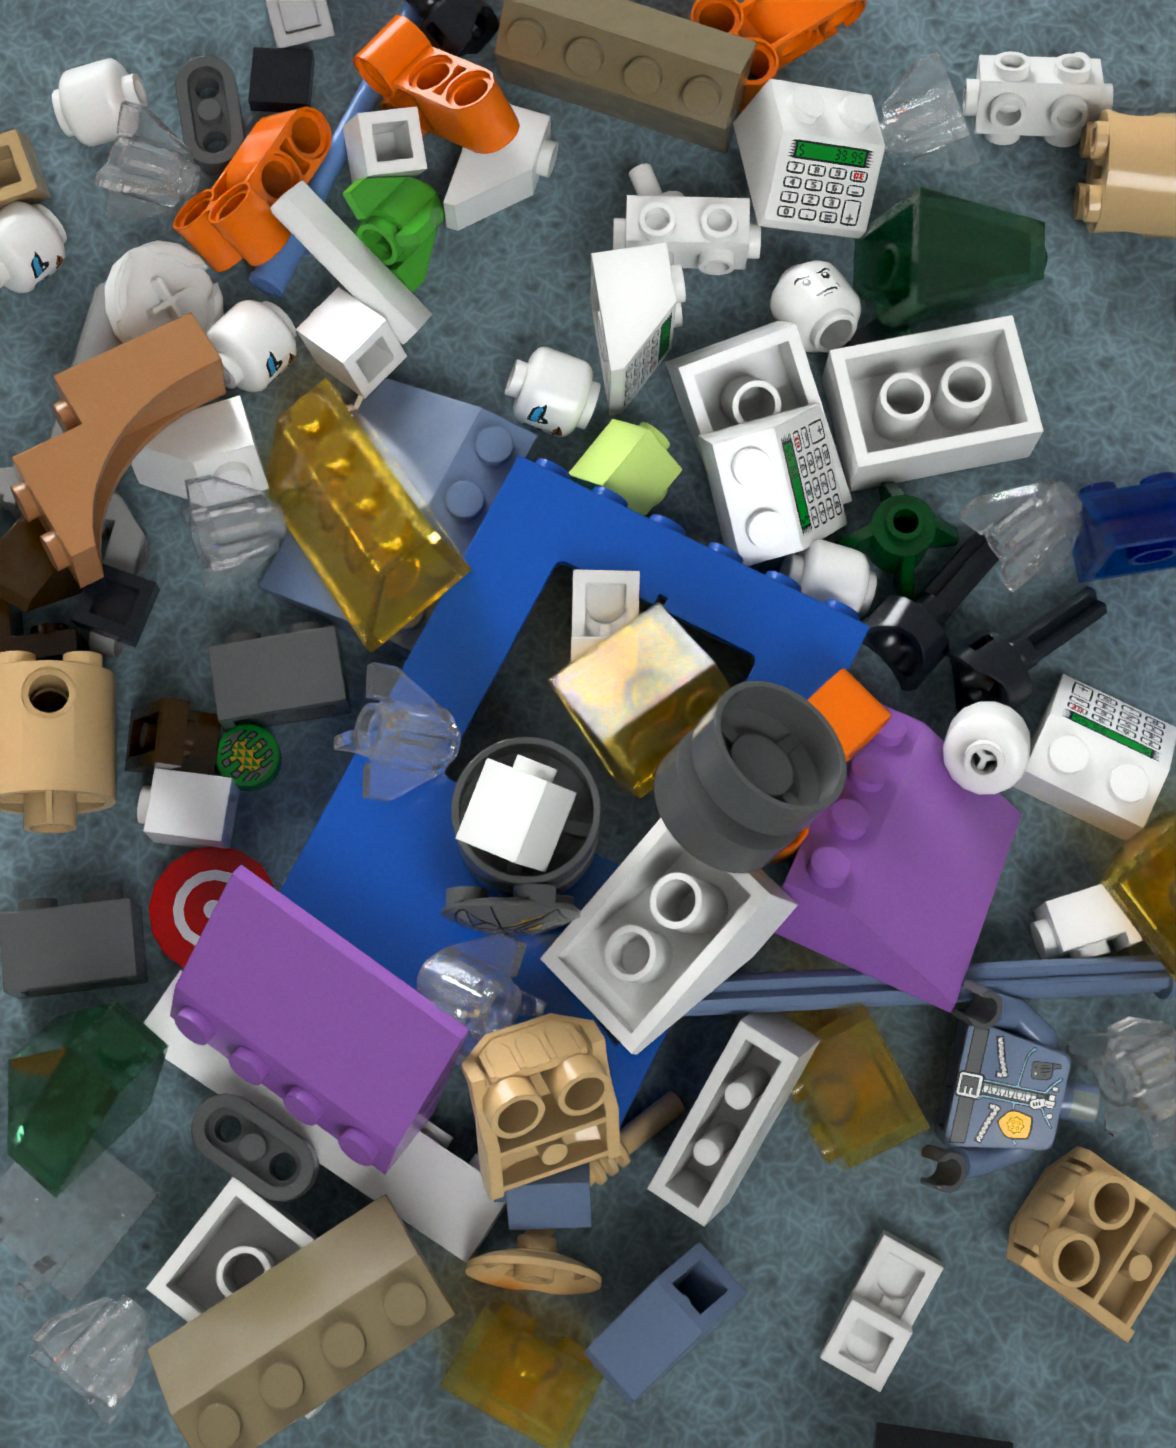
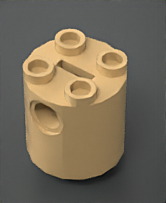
[1073,109,1176,239]
[0,651,117,834]

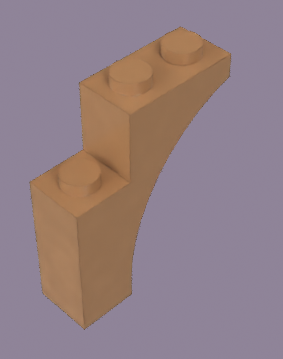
[10,313,226,588]

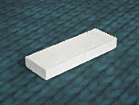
[270,180,433,345]

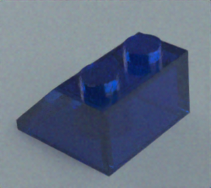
[1064,472,1176,583]

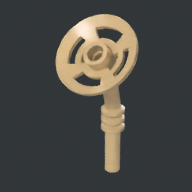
[465,1091,685,1295]

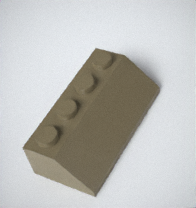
[494,0,757,154]
[147,1194,459,1448]

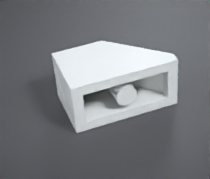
[443,104,559,231]
[131,395,269,507]

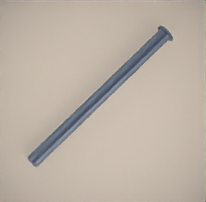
[683,947,1176,1016]

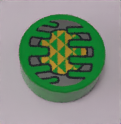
[216,724,282,791]

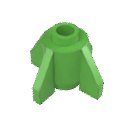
[342,176,444,293]

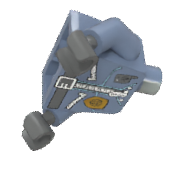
[920,980,1100,1193]

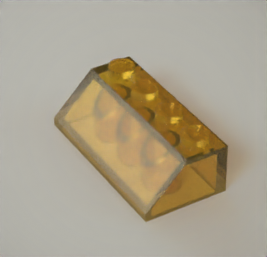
[264,378,473,653]

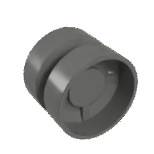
[654,681,847,873]
[451,737,601,897]

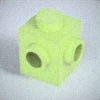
[569,419,683,516]

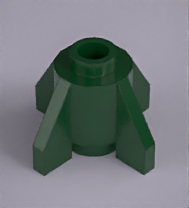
[834,481,960,601]

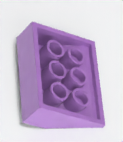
[774,704,1022,1013]
[170,865,470,1175]

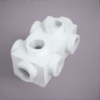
[963,51,1113,147]
[613,163,761,275]

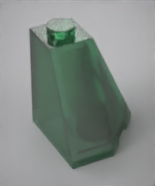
[853,187,1048,327]
[7,1001,169,1198]

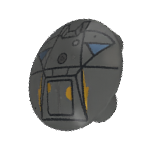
[440,884,580,937]

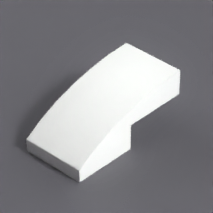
[570,570,640,706]
[820,1229,944,1392]

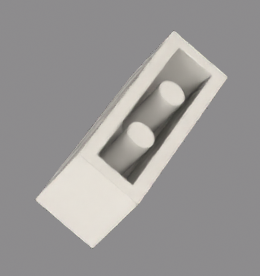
[647,1012,821,1226]

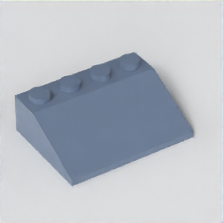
[258,378,539,662]

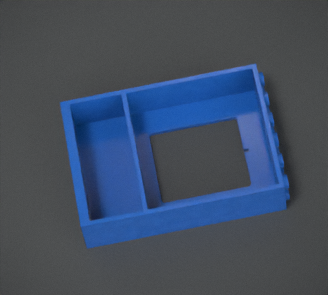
[280,455,870,1128]

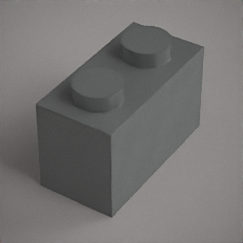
[207,621,352,732]
[0,890,148,999]

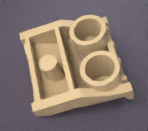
[461,1013,621,1201]
[1006,1146,1176,1343]

